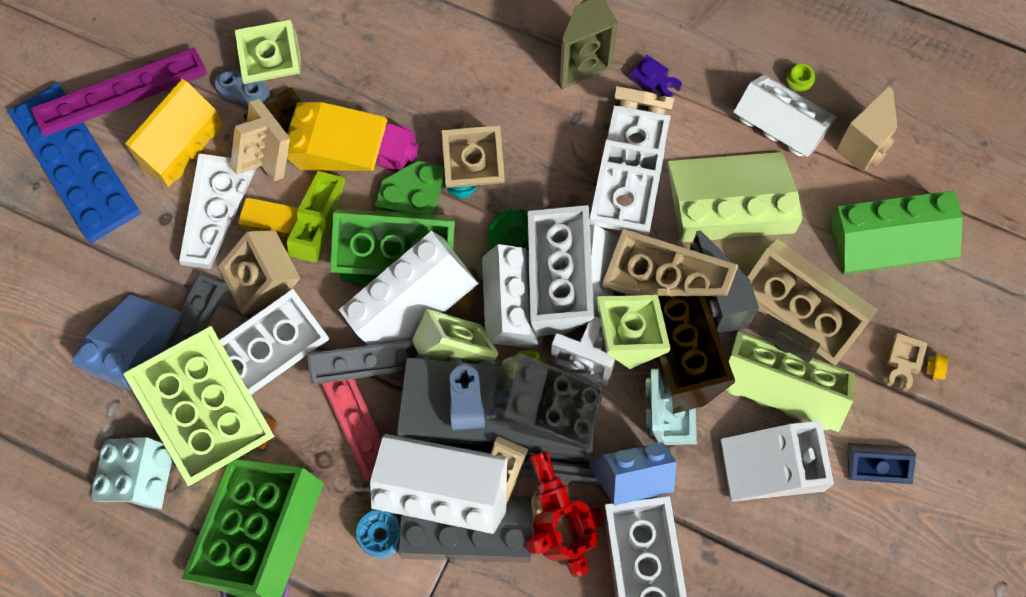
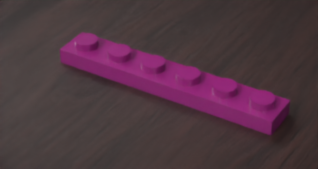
[31,48,207,137]

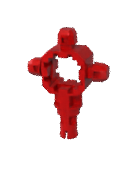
[526,450,604,577]

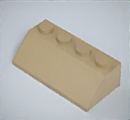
[748,239,878,366]

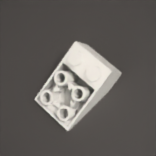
[720,421,834,502]

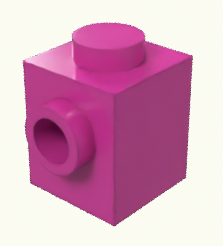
[376,123,418,172]

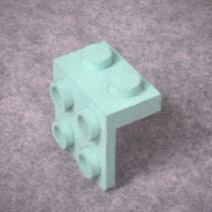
[646,369,697,445]
[91,437,172,509]

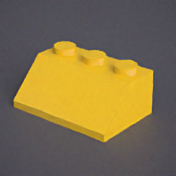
[125,79,223,188]

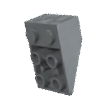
[690,230,759,335]

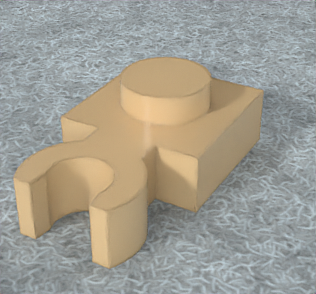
[886,333,928,392]

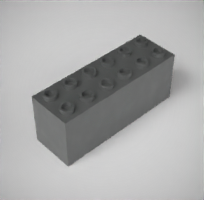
[397,355,598,464]

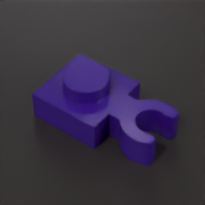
[629,54,682,98]

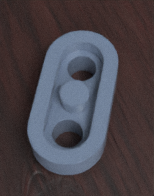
[215,70,270,107]

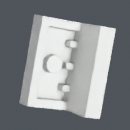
[551,316,615,385]

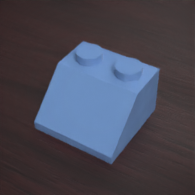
[589,442,677,506]

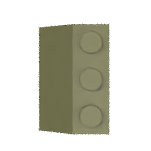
[560,0,618,89]

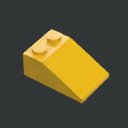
[287,102,387,171]

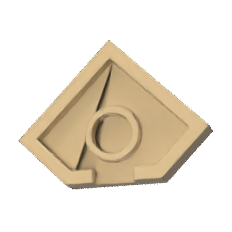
[615,86,674,115]

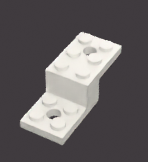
[590,106,670,236]

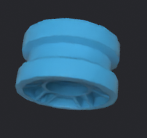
[356,510,401,559]

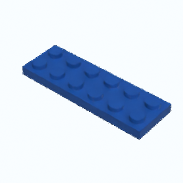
[8,83,142,244]

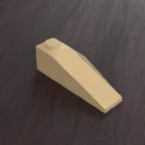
[602,229,738,296]

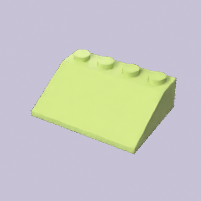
[668,152,803,243]
[123,326,275,486]

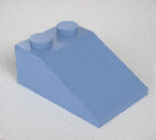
[71,295,181,392]

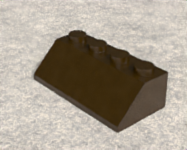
[655,296,735,414]

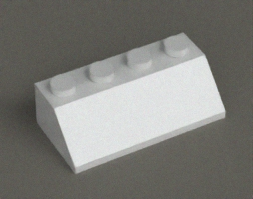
[528,205,594,336]
[339,231,479,345]
[220,289,329,395]
[370,434,507,534]

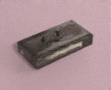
[754,314,821,363]

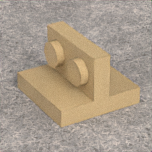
[230,99,290,181]

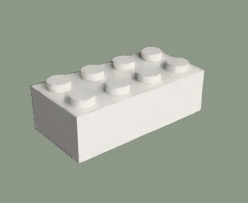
[603,496,687,597]

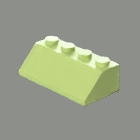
[726,330,855,432]

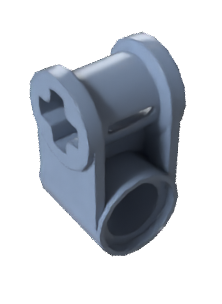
[450,365,485,431]

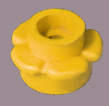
[926,351,949,382]

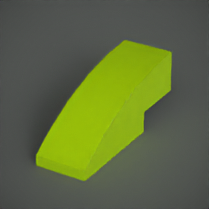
[287,171,346,263]

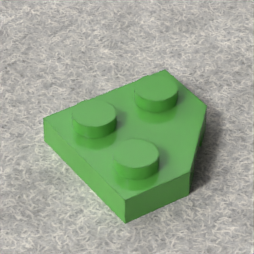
[375,161,445,214]

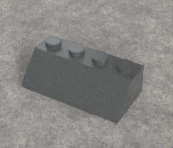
[399,497,532,563]

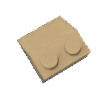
[836,86,897,172]
[442,125,505,188]
[218,230,301,315]

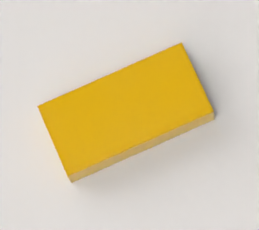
[238,198,298,238]

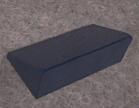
[847,443,916,484]

